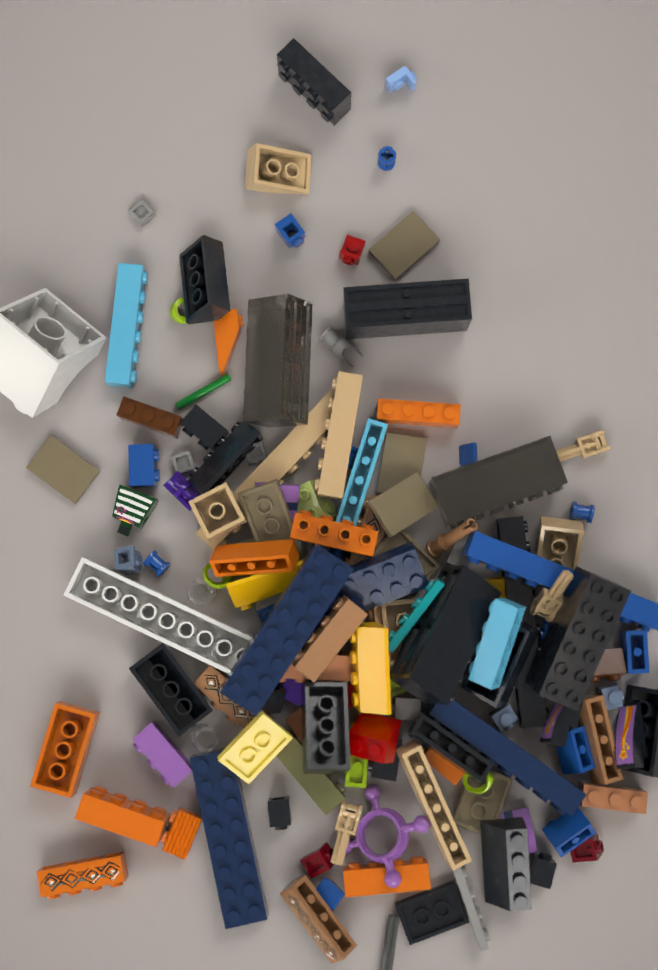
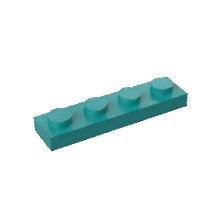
[388,577,445,653]

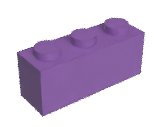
[132,720,192,788]

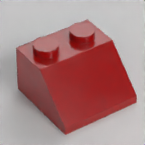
[349,712,401,764]

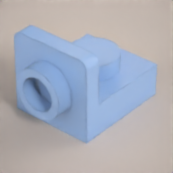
[384,65,417,92]

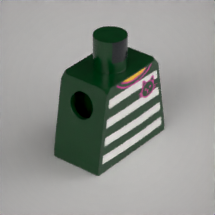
[112,485,159,537]

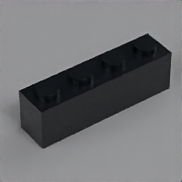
[407,714,494,783]

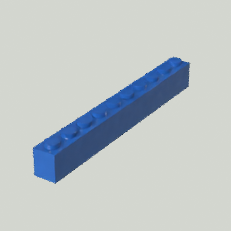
[461,531,658,632]

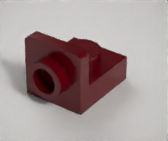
[570,834,604,863]
[300,842,334,879]

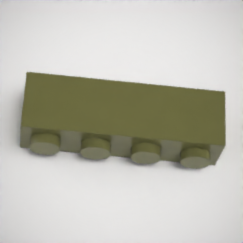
[276,731,346,815]

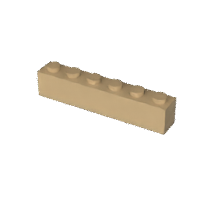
[314,371,363,500]
[396,740,472,871]

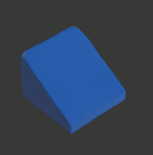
[459,442,478,466]
[316,878,345,912]

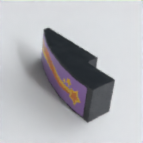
[540,701,583,747]
[615,703,646,769]

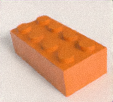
[30,701,101,798]
[74,786,171,847]

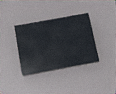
[394,880,469,945]

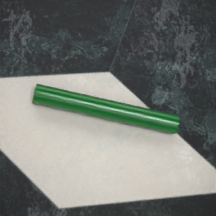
[175,373,231,410]

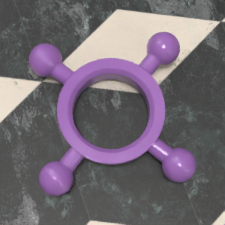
[345,784,430,888]

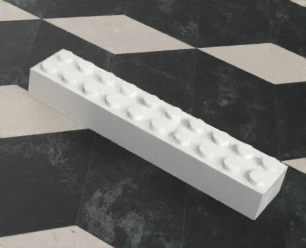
[64,557,253,674]

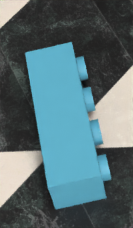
[468,598,526,690]

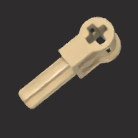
[550,430,611,464]
[529,570,574,622]
[331,800,363,865]

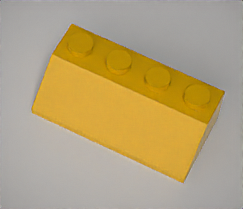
[226,559,305,611]
[349,622,391,715]

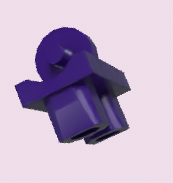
[163,471,202,511]

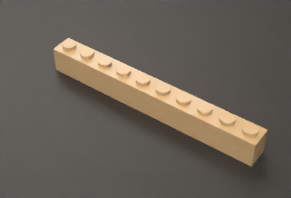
[196,389,335,550]

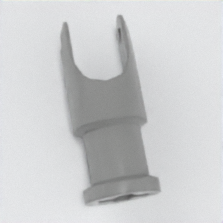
[318,325,363,368]

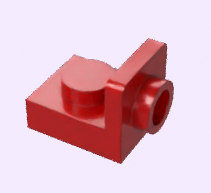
[339,235,366,266]

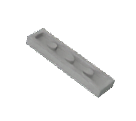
[453,865,490,951]

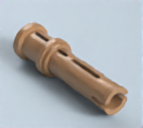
[426,518,478,559]

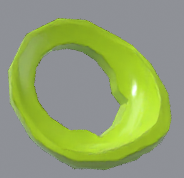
[169,297,186,324]
[202,563,233,589]
[462,771,494,794]

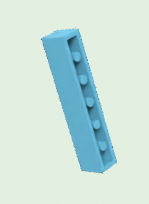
[105,263,148,388]
[336,418,388,526]

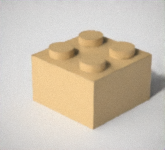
[188,482,247,541]

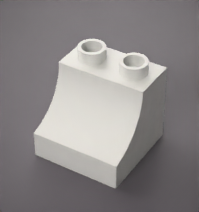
[0,288,107,418]

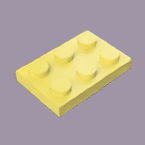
[217,710,293,784]

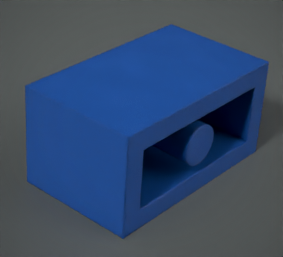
[128,444,160,488]
[620,630,650,674]
[556,726,596,775]
[542,808,596,858]

